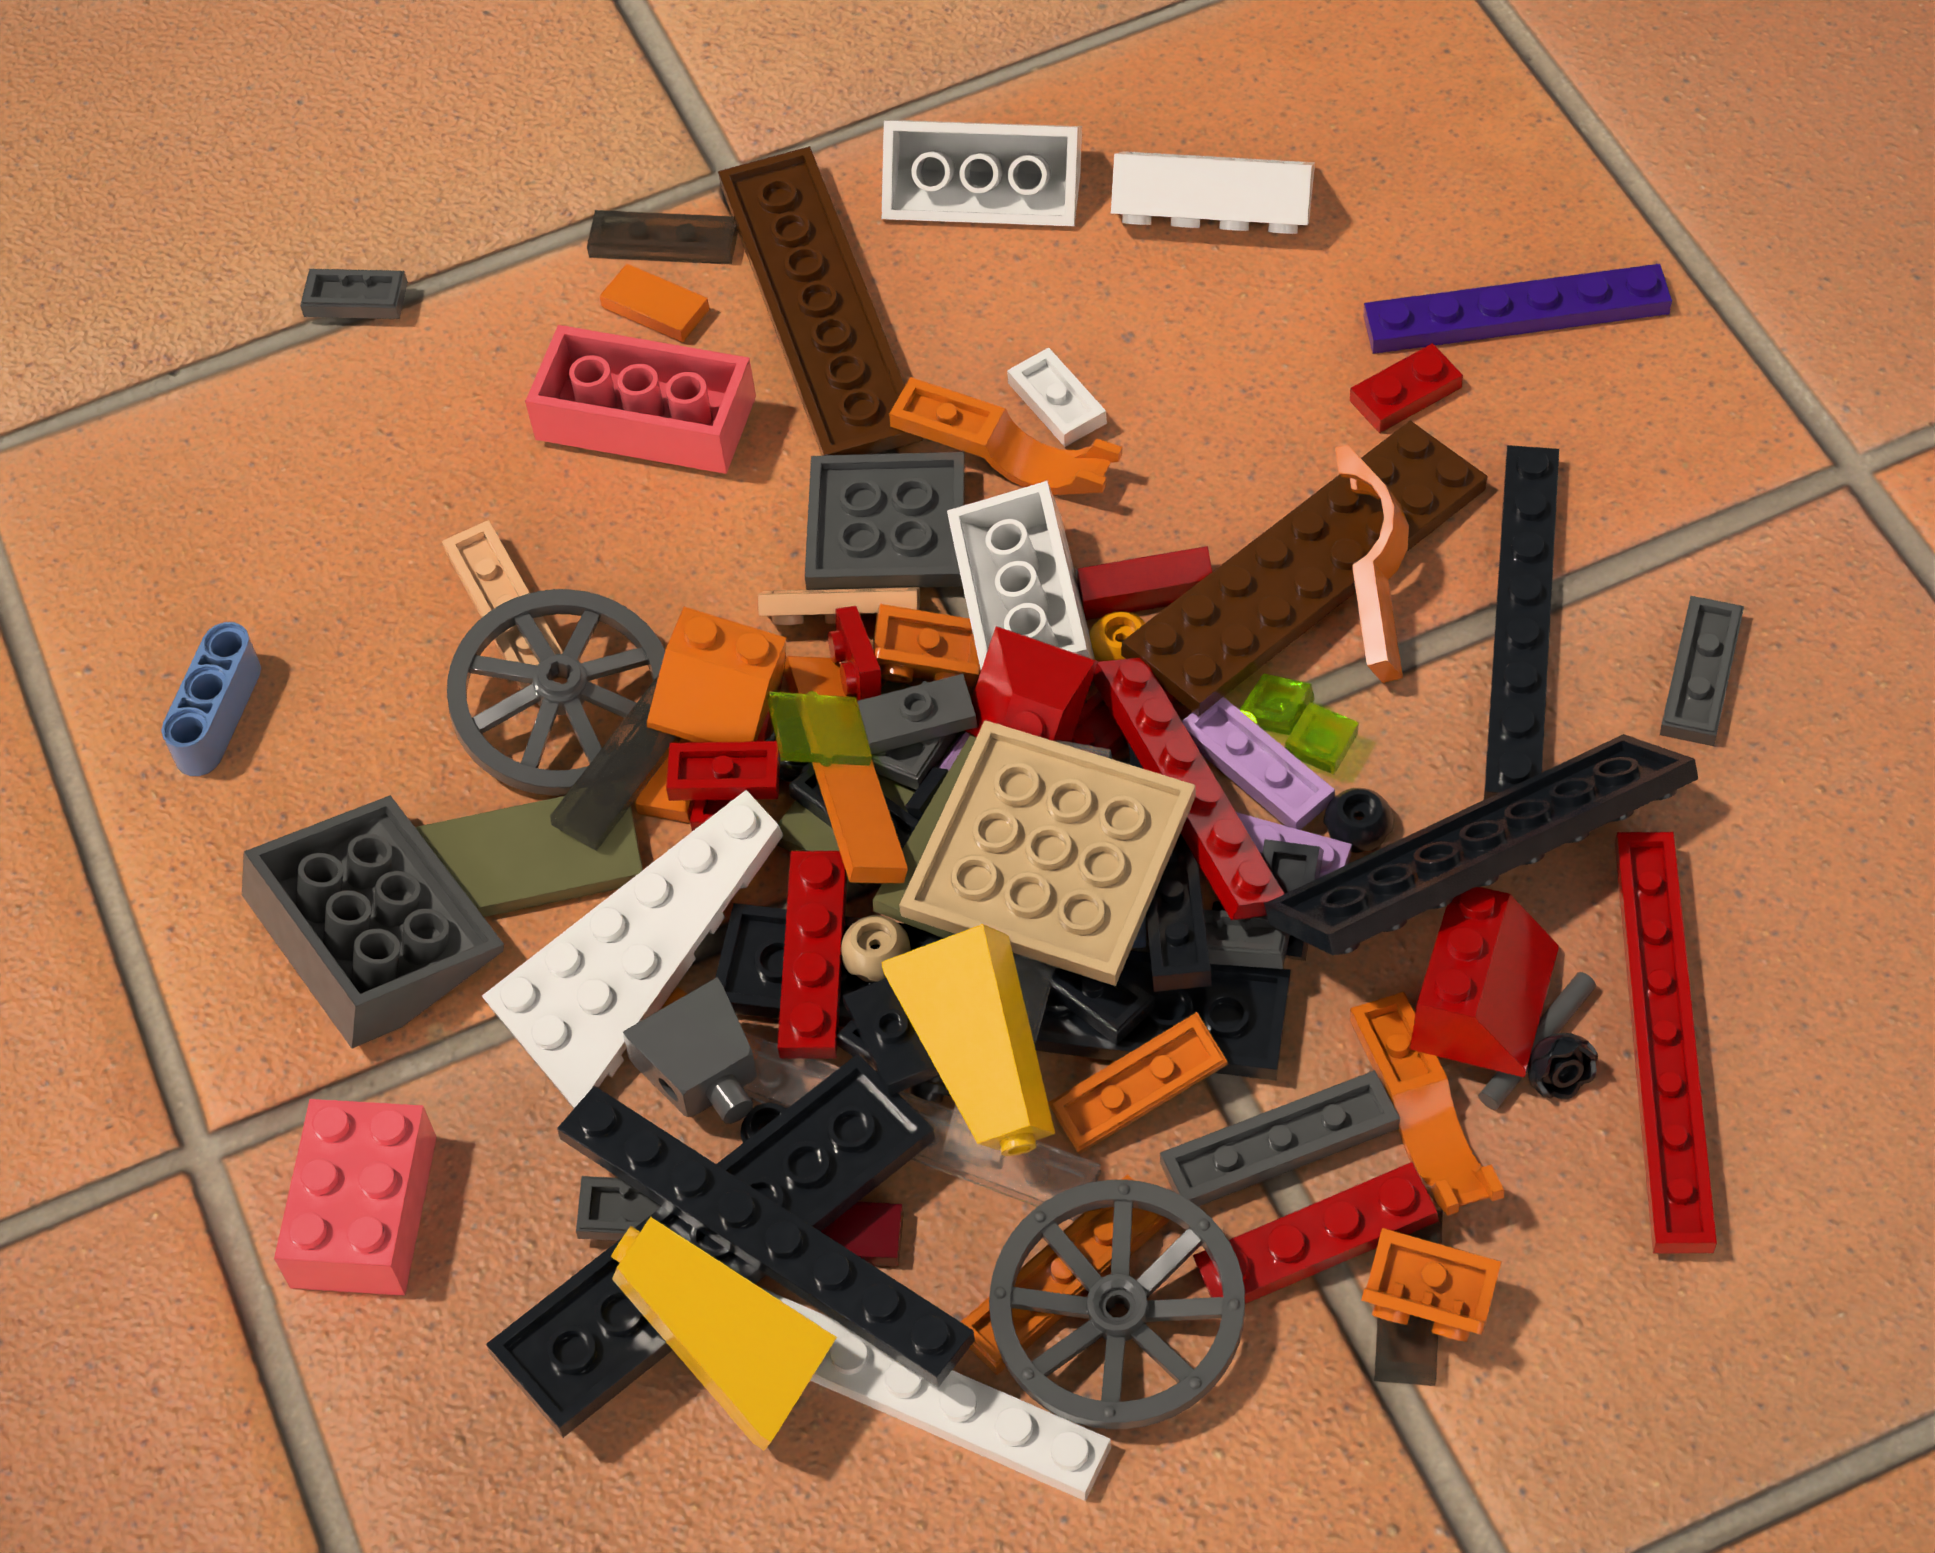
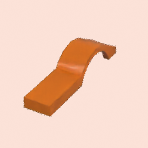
[889,377,1122,495]
[1335,444,1409,683]
[1350,992,1504,1216]

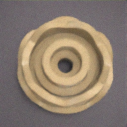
[841,915,911,982]

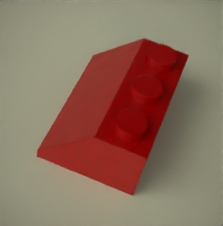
[1410,887,1559,1078]

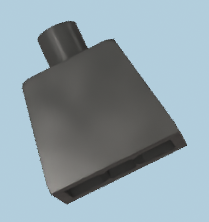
[623,977,757,1124]

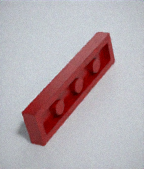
[777,851,847,1059]
[1193,1162,1439,1304]

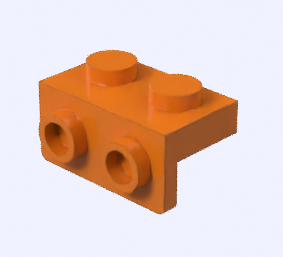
[872,604,981,687]
[1361,1228,1502,1342]

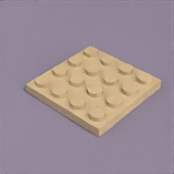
[899,720,1196,986]

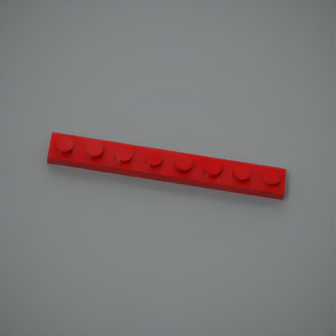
[1615,832,1717,1254]

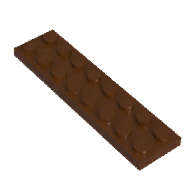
[718,146,923,456]
[1121,420,1488,717]

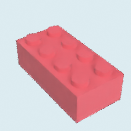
[525,325,756,474]

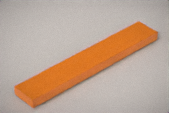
[784,656,908,883]

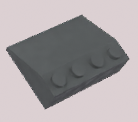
[242,795,504,1049]

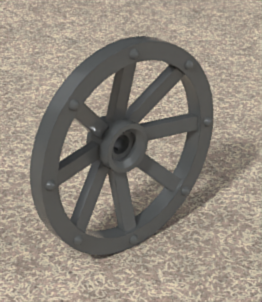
[447,589,665,796]
[989,1180,1245,1429]

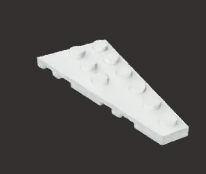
[482,790,783,1109]

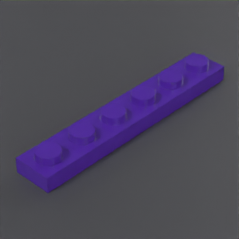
[1363,264,1672,354]

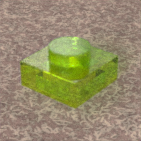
[1239,673,1315,736]
[1285,702,1359,775]

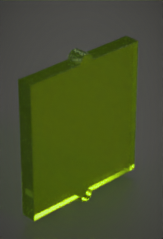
[767,691,872,767]

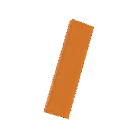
[961,1174,1169,1375]

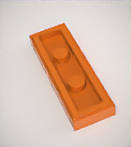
[1048,1012,1228,1155]

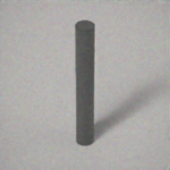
[1478,972,1596,1110]

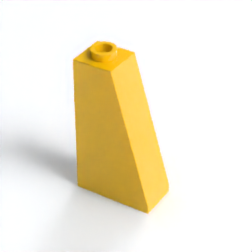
[881,924,1055,1156]
[611,1217,837,1451]

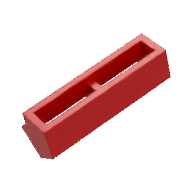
[1075,546,1212,620]

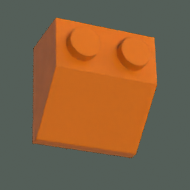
[647,606,787,742]

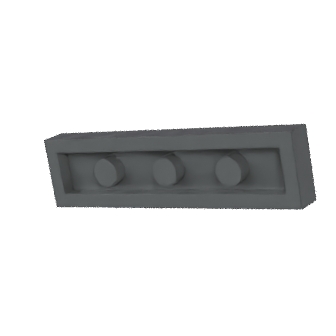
[1160,1070,1400,1207]

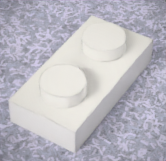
[1007,348,1107,447]

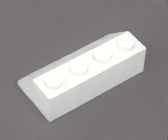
[881,120,1082,226]
[1111,151,1315,234]
[947,481,1095,686]

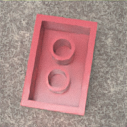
[274,1099,437,1296]

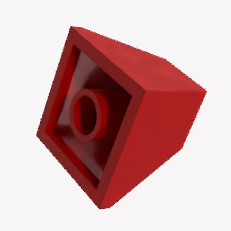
[964,626,1098,746]

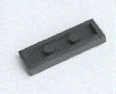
[1660,596,1744,746]

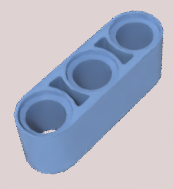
[161,622,261,776]

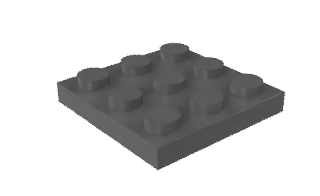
[805,452,965,590]

